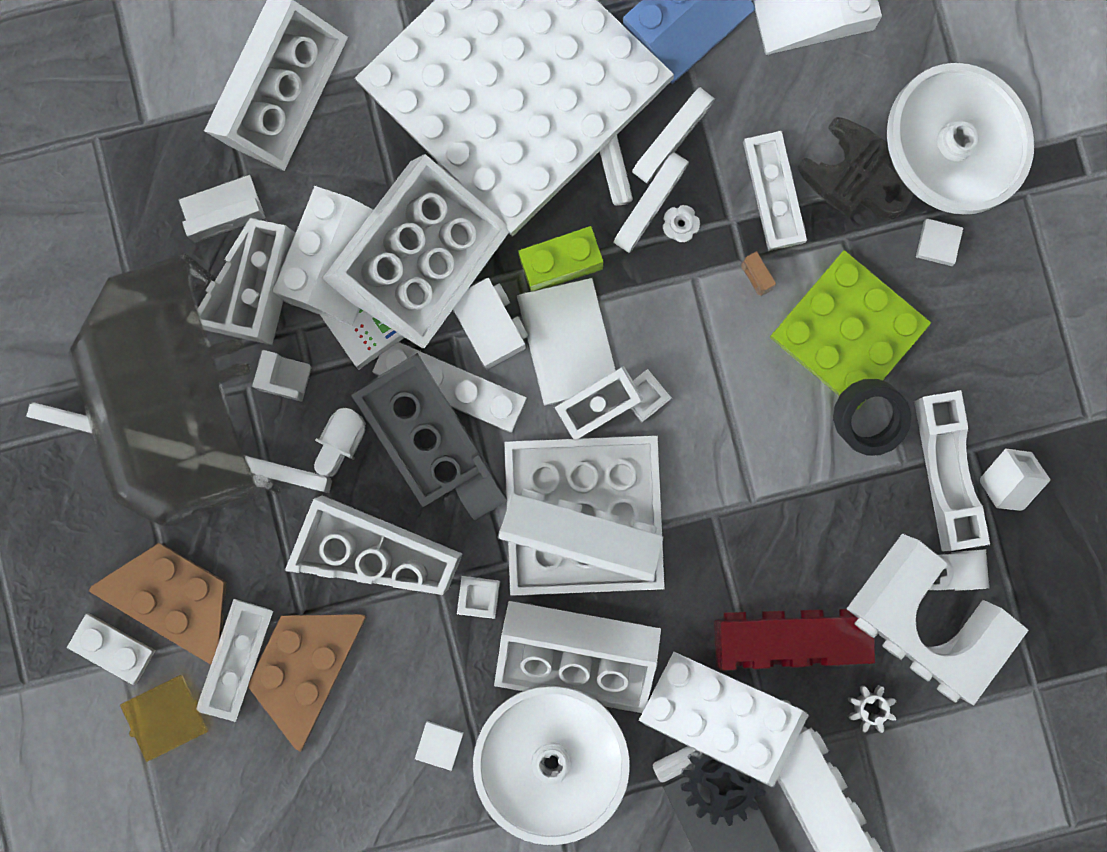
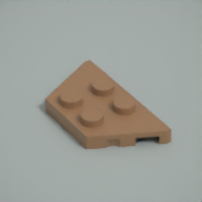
[89,543,227,665]
[248,614,367,752]

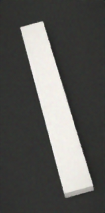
[26,402,332,493]

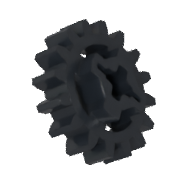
[680,752,766,826]

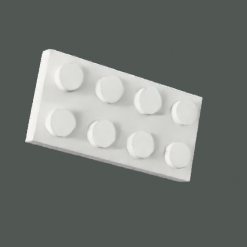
[639,652,808,787]

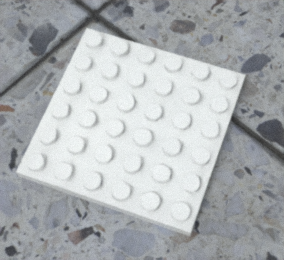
[355,0,674,237]

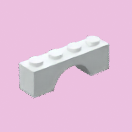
[914,391,990,551]

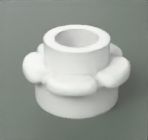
[663,205,700,242]

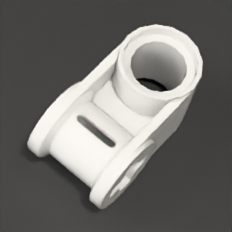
[929,549,990,591]

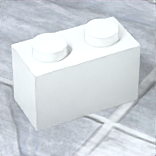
[453,278,528,370]
[555,366,643,441]

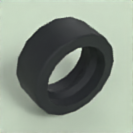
[833,379,912,456]

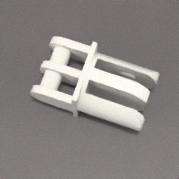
[314,408,366,477]

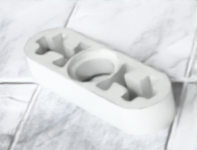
[632,87,715,184]
[613,152,689,253]

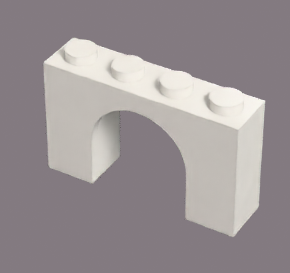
[847,534,1029,706]

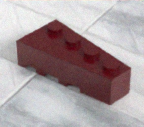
[714,608,875,670]

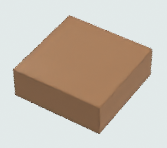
[741,251,776,296]

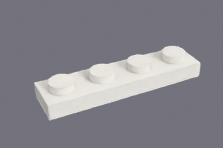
[372,342,527,433]

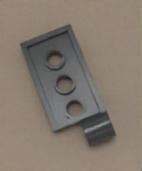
[351,353,507,521]

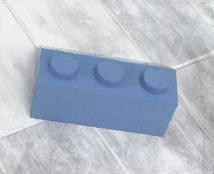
[623,0,755,84]

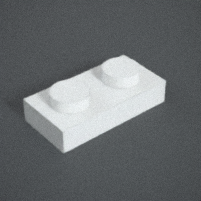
[67,613,156,685]

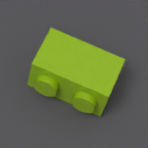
[518,226,603,292]

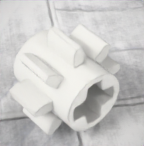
[848,685,896,733]

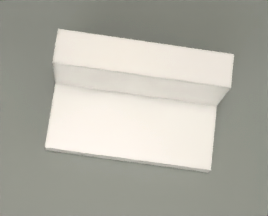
[179,175,265,243]

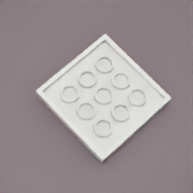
[504,436,664,595]

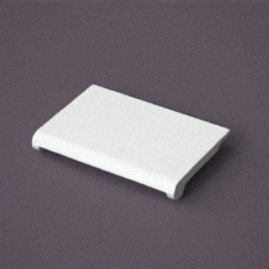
[517,278,616,406]

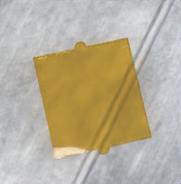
[120,674,208,762]

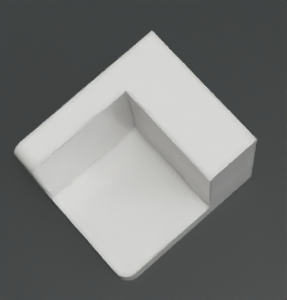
[252,350,311,402]
[980,449,1050,511]

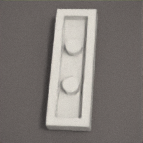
[743,131,807,251]
[196,599,273,722]

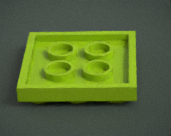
[769,250,931,410]

